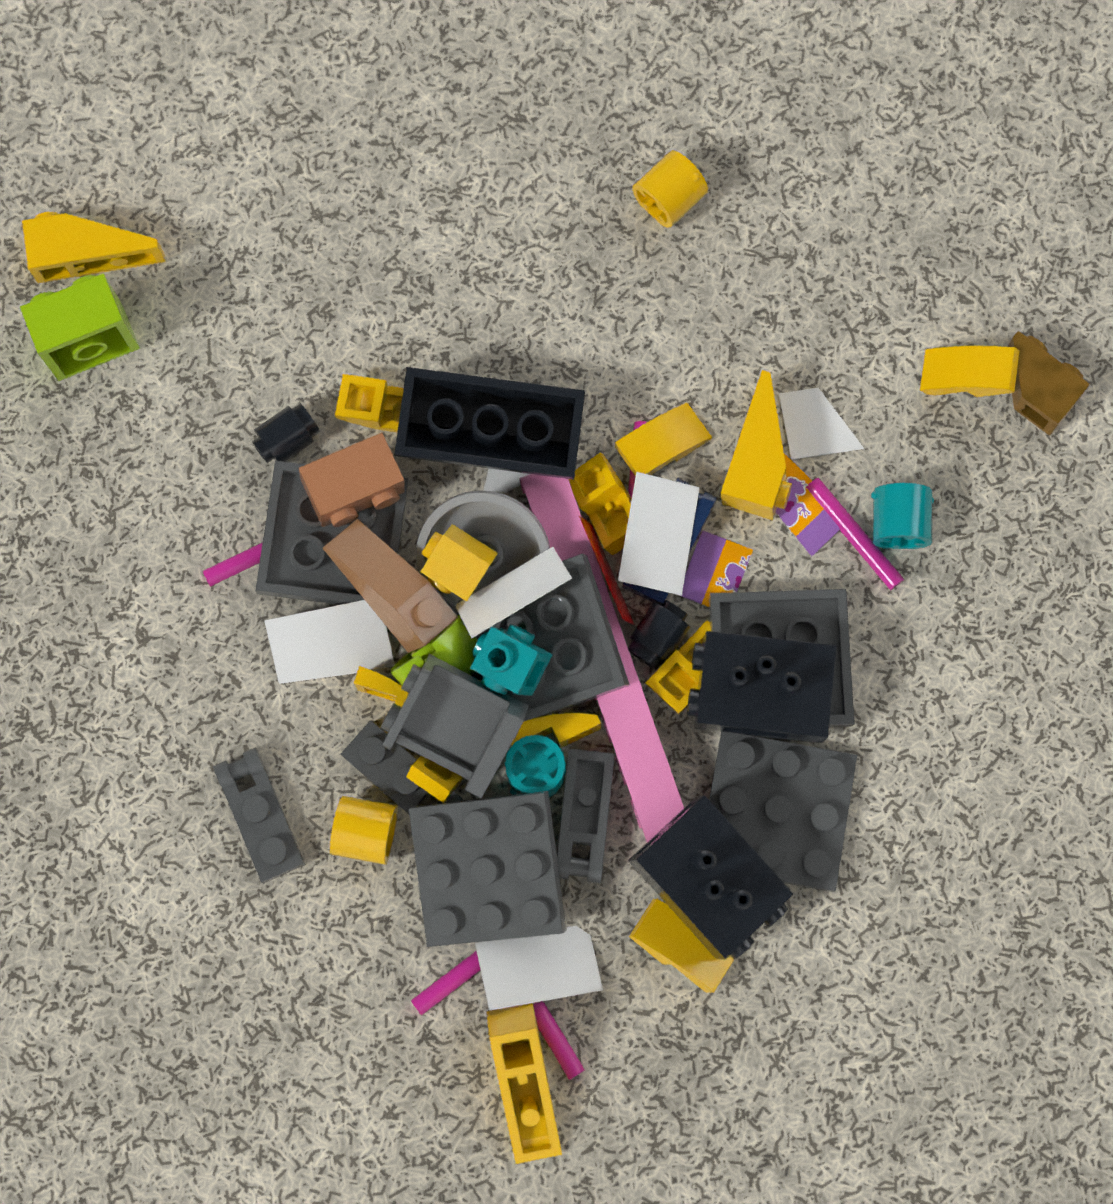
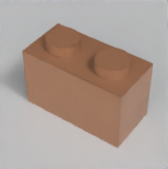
[299,432,405,528]

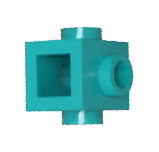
[470,624,553,696]

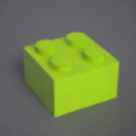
[20,273,140,381]

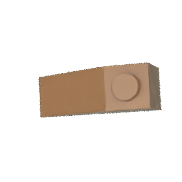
[323,519,458,653]

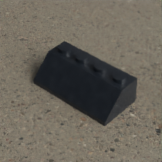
[394,367,585,480]

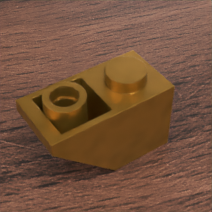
[1008,331,1090,436]

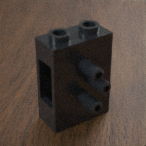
[687,631,836,743]
[628,795,794,960]

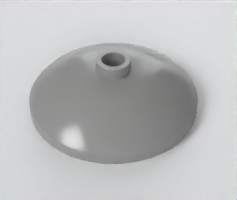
[416,490,550,615]

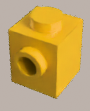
[420,524,498,601]

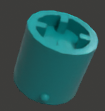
[871,483,934,549]
[505,735,566,798]

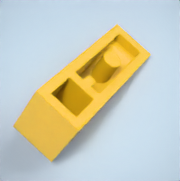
[22,212,166,283]
[721,370,792,520]
[486,1003,562,1164]

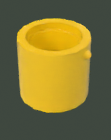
[632,150,708,228]
[330,796,398,865]

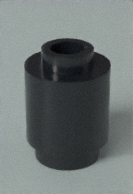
[252,403,321,464]
[628,600,691,670]

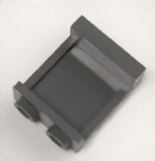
[380,654,529,798]

